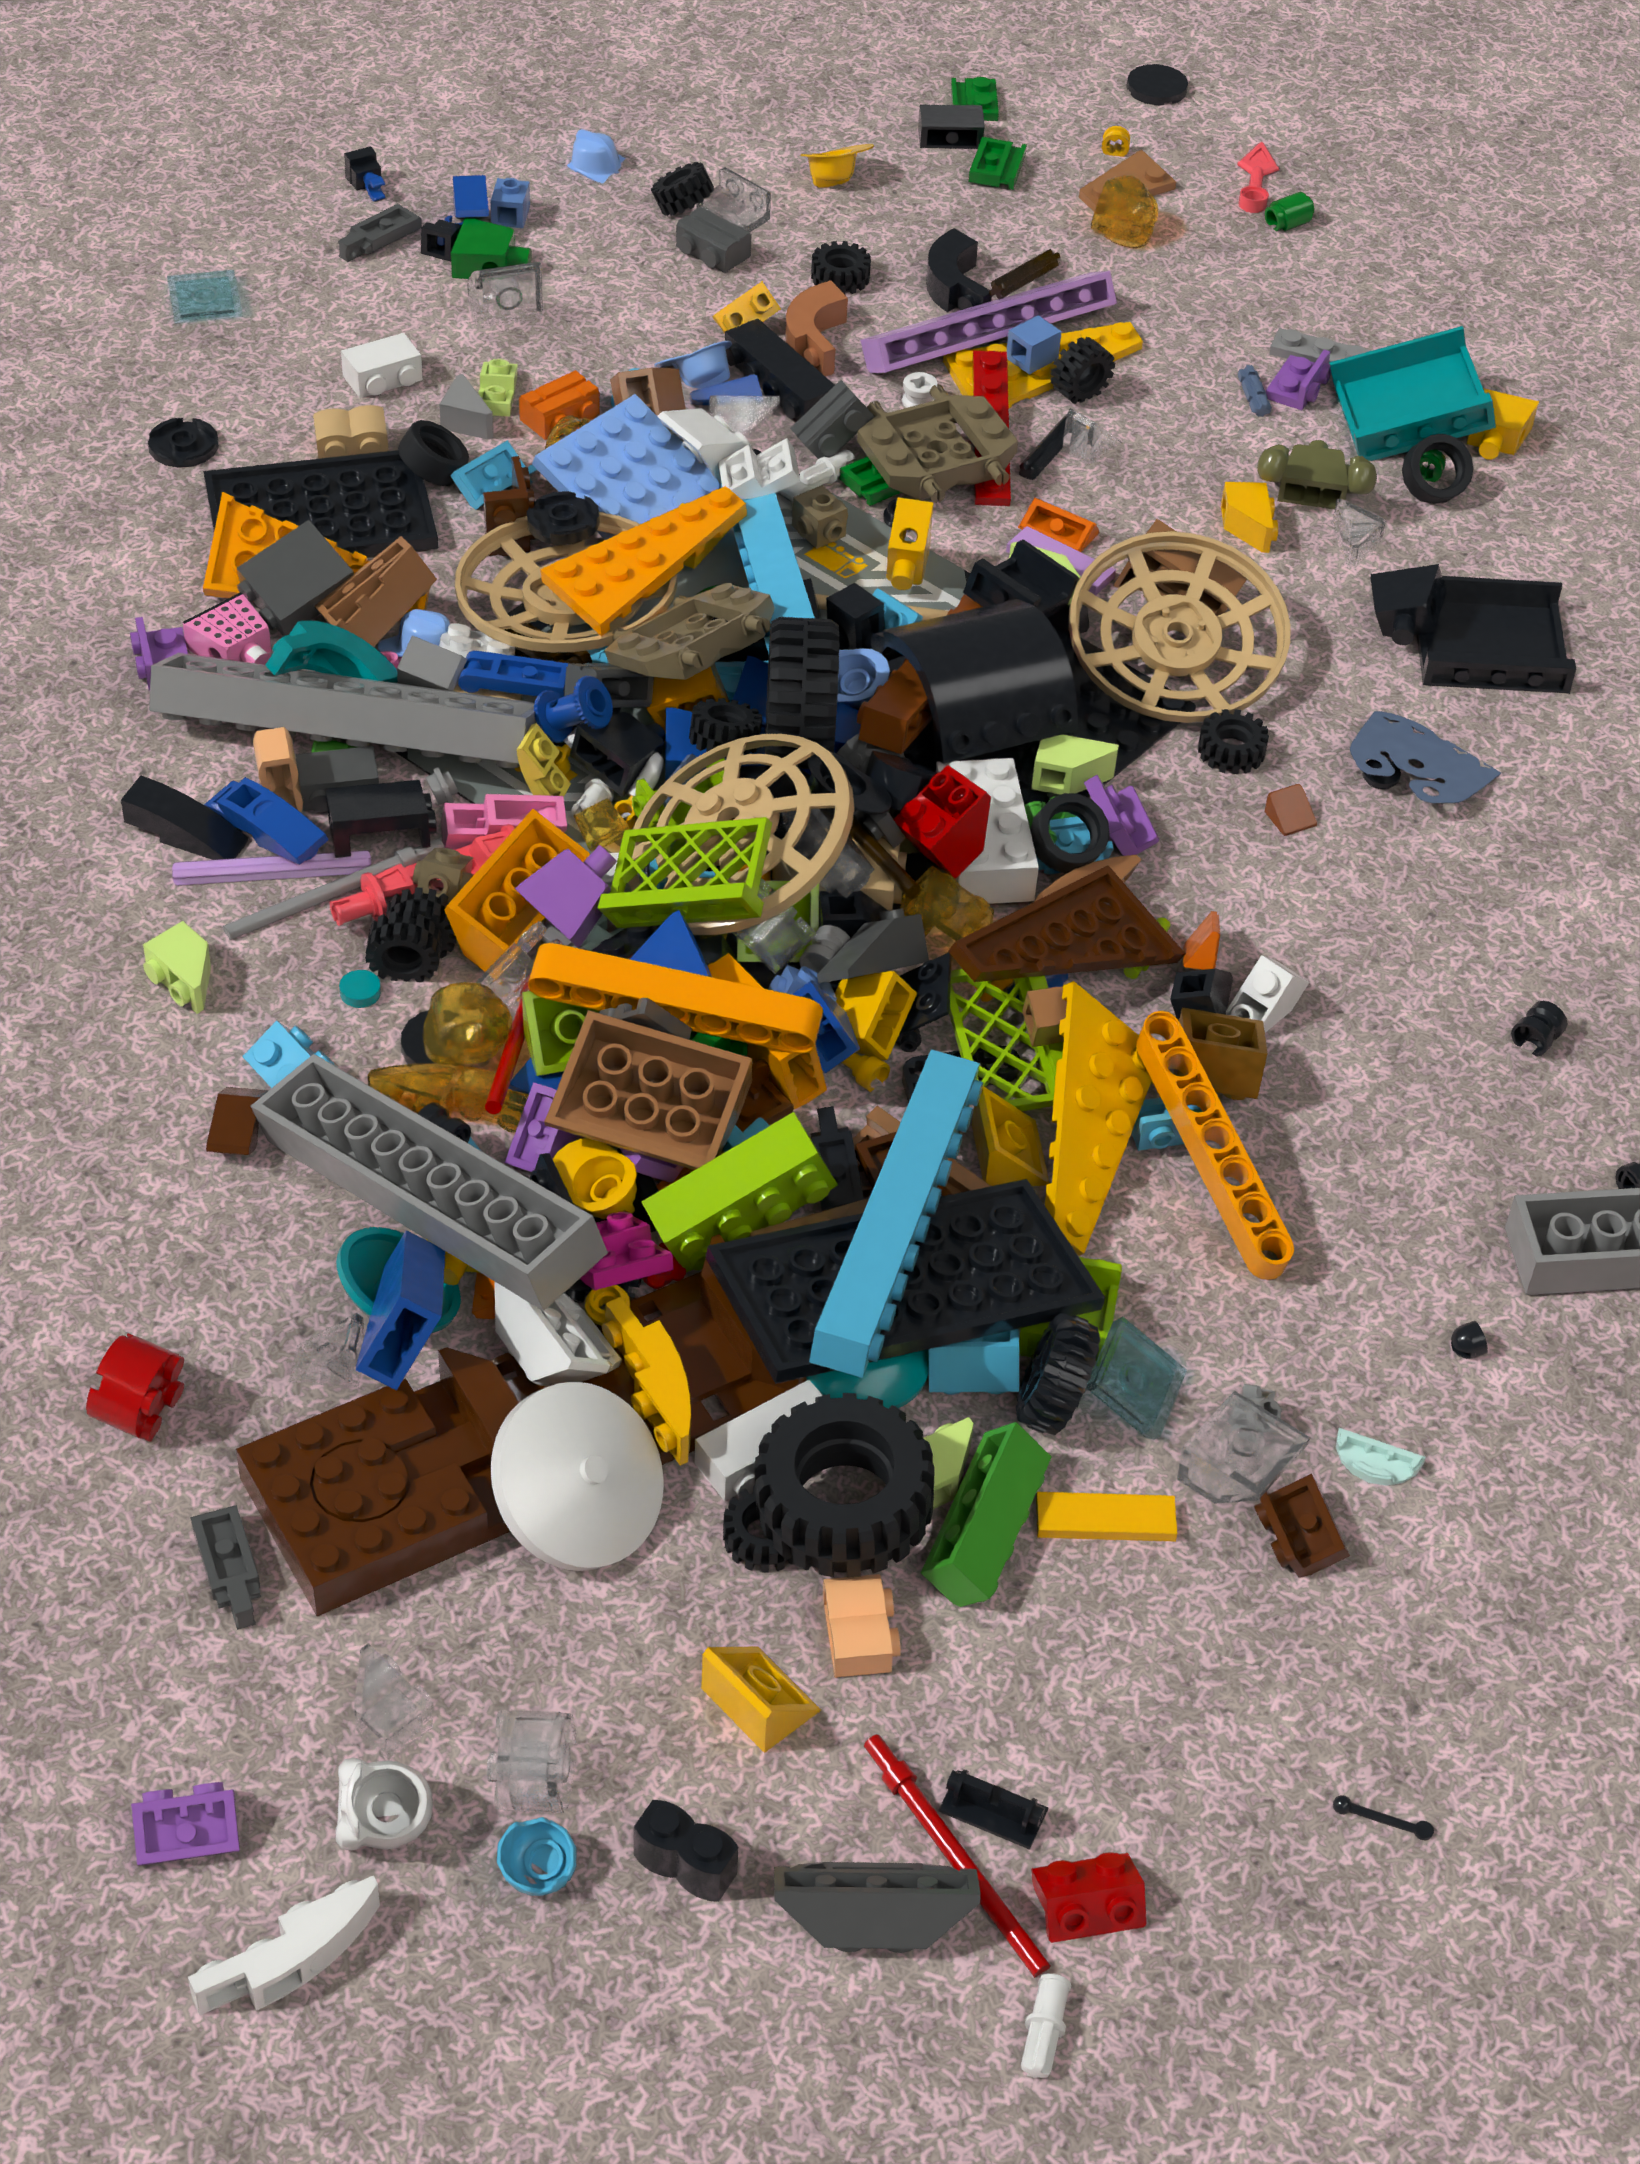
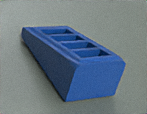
[689,374,764,406]

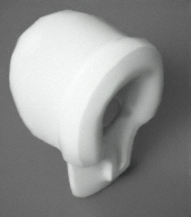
[335,1758,433,1851]

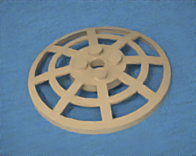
[455,512,677,653]
[1069,531,1291,723]
[629,734,854,935]

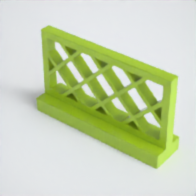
[598,817,772,928]
[949,969,1063,1111]

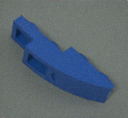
[204,777,329,865]

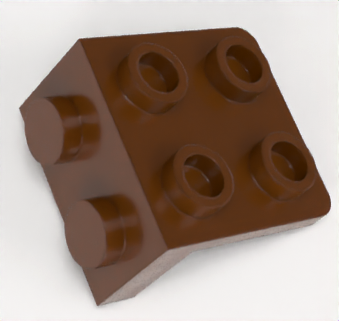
[483,456,536,556]

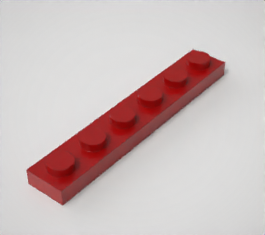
[972,350,1011,506]

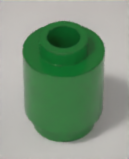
[1265,192,1315,232]

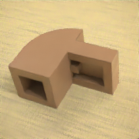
[1022,987,1067,1047]

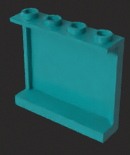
[1329,326,1496,461]

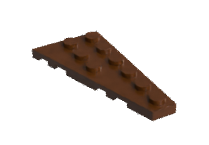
[948,865,1186,982]

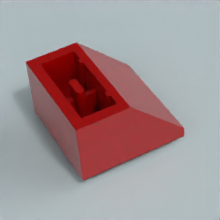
[893,765,991,879]

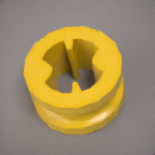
[1101,126,1131,157]

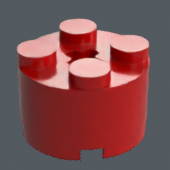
[86,1333,185,1442]

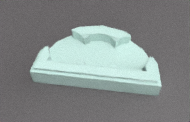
[1336,1428,1426,1486]

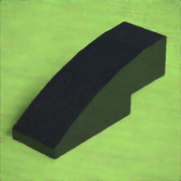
[121,775,249,860]

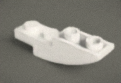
[188,1875,380,2015]

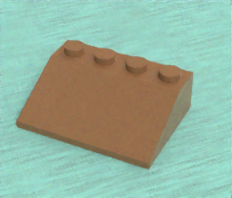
[544,1010,752,1170]

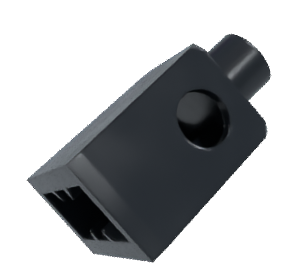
[1370,564,1447,645]

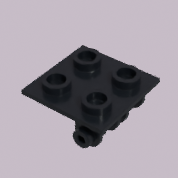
[896,952,952,1052]

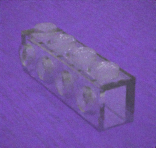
[782,809,875,899]

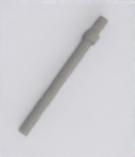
[223,838,445,940]

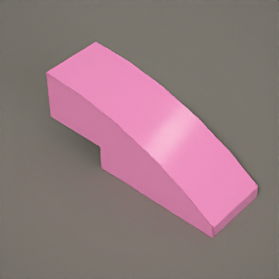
[441,794,567,850]

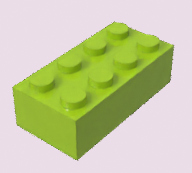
[641,1112,838,1272]

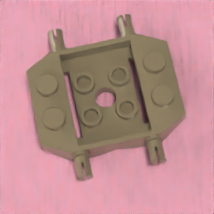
[857,384,1018,503]
[604,583,775,680]

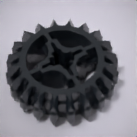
[1015,1313,1100,1435]

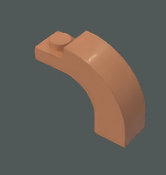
[785,280,848,376]

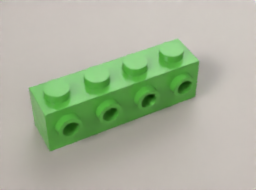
[921,1422,1052,1607]

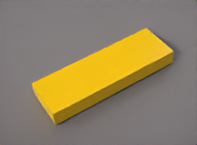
[1036,1492,1177,1542]

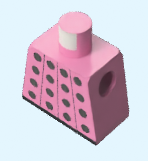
[183,592,271,665]

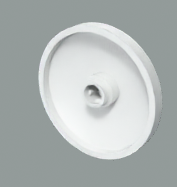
[491,1382,664,1571]

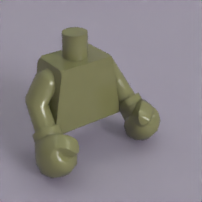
[1257,440,1377,511]

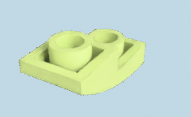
[478,359,518,417]

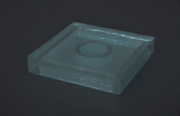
[167,270,243,324]
[1086,1316,1187,1440]

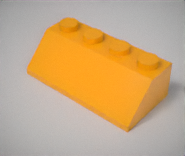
[444,809,590,980]

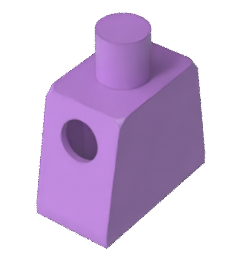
[515,845,617,948]

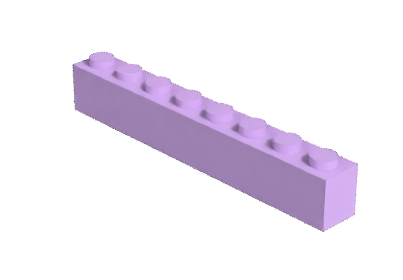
[860,271,1117,373]

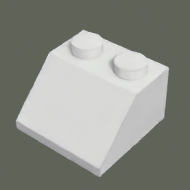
[657,408,752,484]

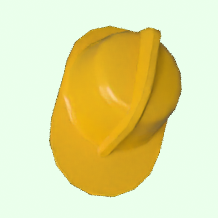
[800,144,874,187]
[552,1139,637,1219]

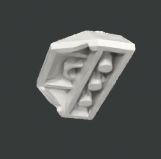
[494,1281,622,1386]

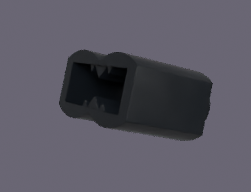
[634,1800,739,1902]

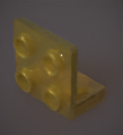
[900,866,994,941]

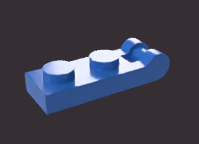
[458,651,570,697]

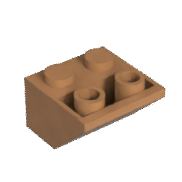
[610,368,686,416]

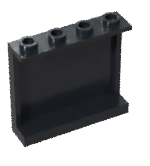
[1417,576,1576,694]

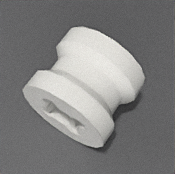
[902,372,937,408]

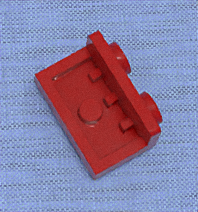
[1031,1852,1147,1943]

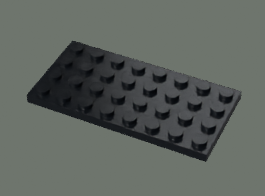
[706,1179,1105,1384]

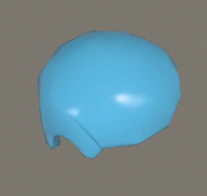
[497,1817,577,1896]

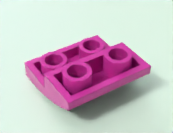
[580,1212,674,1290]

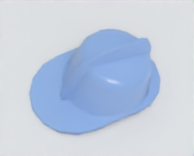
[567,129,626,183]
[654,341,732,389]
[378,609,451,657]
[837,649,890,709]

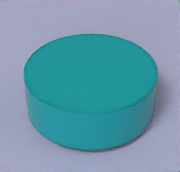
[339,970,381,1008]

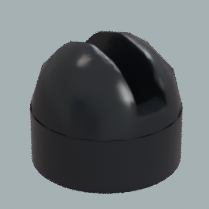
[1451,1321,1488,1359]

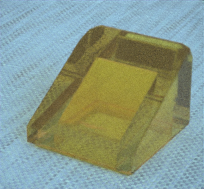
[573,798,630,851]

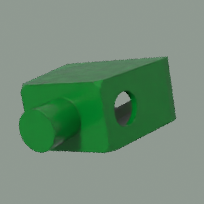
[451,217,532,280]

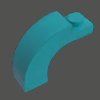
[265,621,398,683]

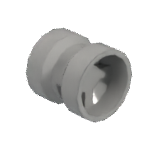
[800,925,850,983]

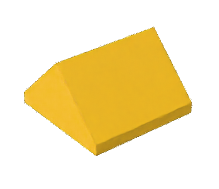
[972,1086,1050,1186]
[701,1646,821,1753]

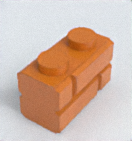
[519,370,600,440]

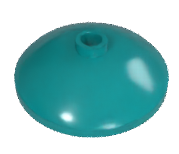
[336,1227,461,1333]
[806,1349,929,1409]

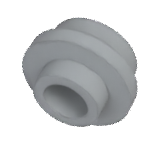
[426,767,458,805]

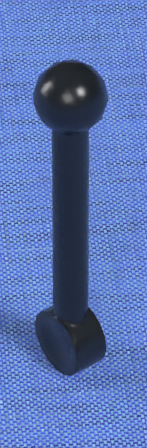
[1333,1795,1434,1841]

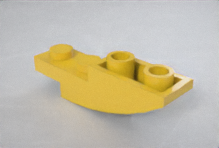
[602,1296,691,1466]

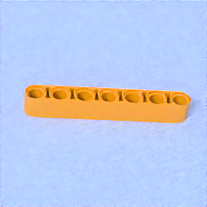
[527,943,823,1054]
[1136,1011,1294,1280]

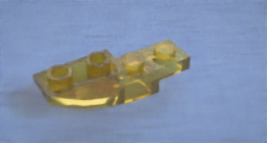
[367,1064,529,1132]

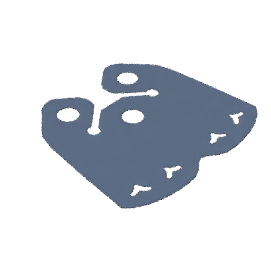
[1350,711,1501,803]

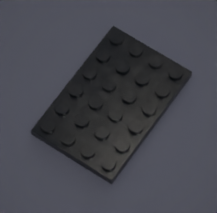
[203,450,438,556]

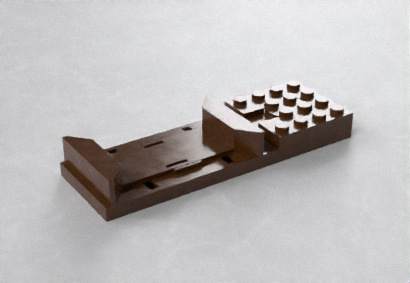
[236,1234,806,1616]

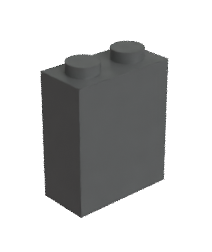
[236,520,354,637]

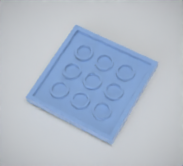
[532,394,722,540]

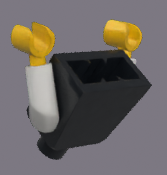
[554,712,665,830]

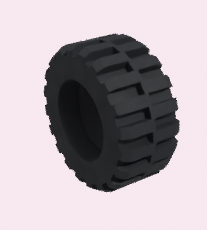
[765,617,839,769]
[754,1393,934,1578]

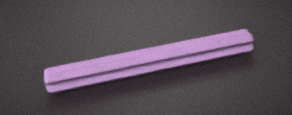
[172,850,371,886]

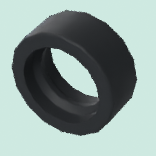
[398,420,469,486]
[1402,434,1474,504]
[1030,793,1110,873]

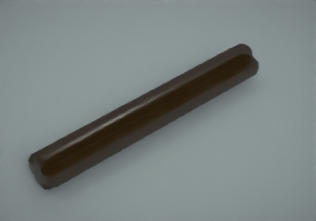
[989,249,1061,300]

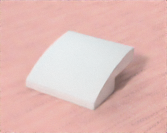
[718,438,800,500]

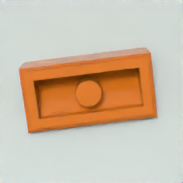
[1018,497,1100,552]
[1183,911,1220,970]

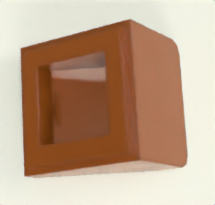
[1264,784,1317,836]

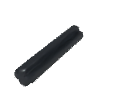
[1019,414,1080,480]

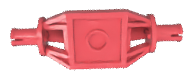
[329,824,515,926]

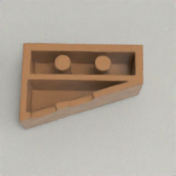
[1113,519,1247,616]
[314,536,437,647]

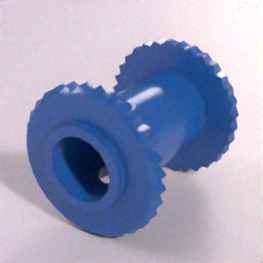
[534,676,613,743]

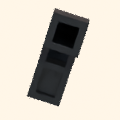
[926,228,992,313]

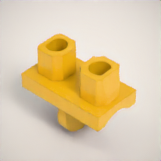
[712,281,781,334]

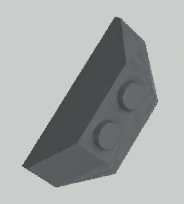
[774,1862,980,1953]

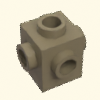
[792,485,848,549]
[413,848,474,903]

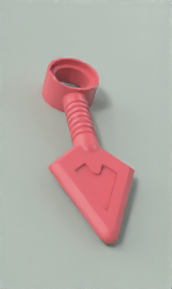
[1237,142,1279,213]

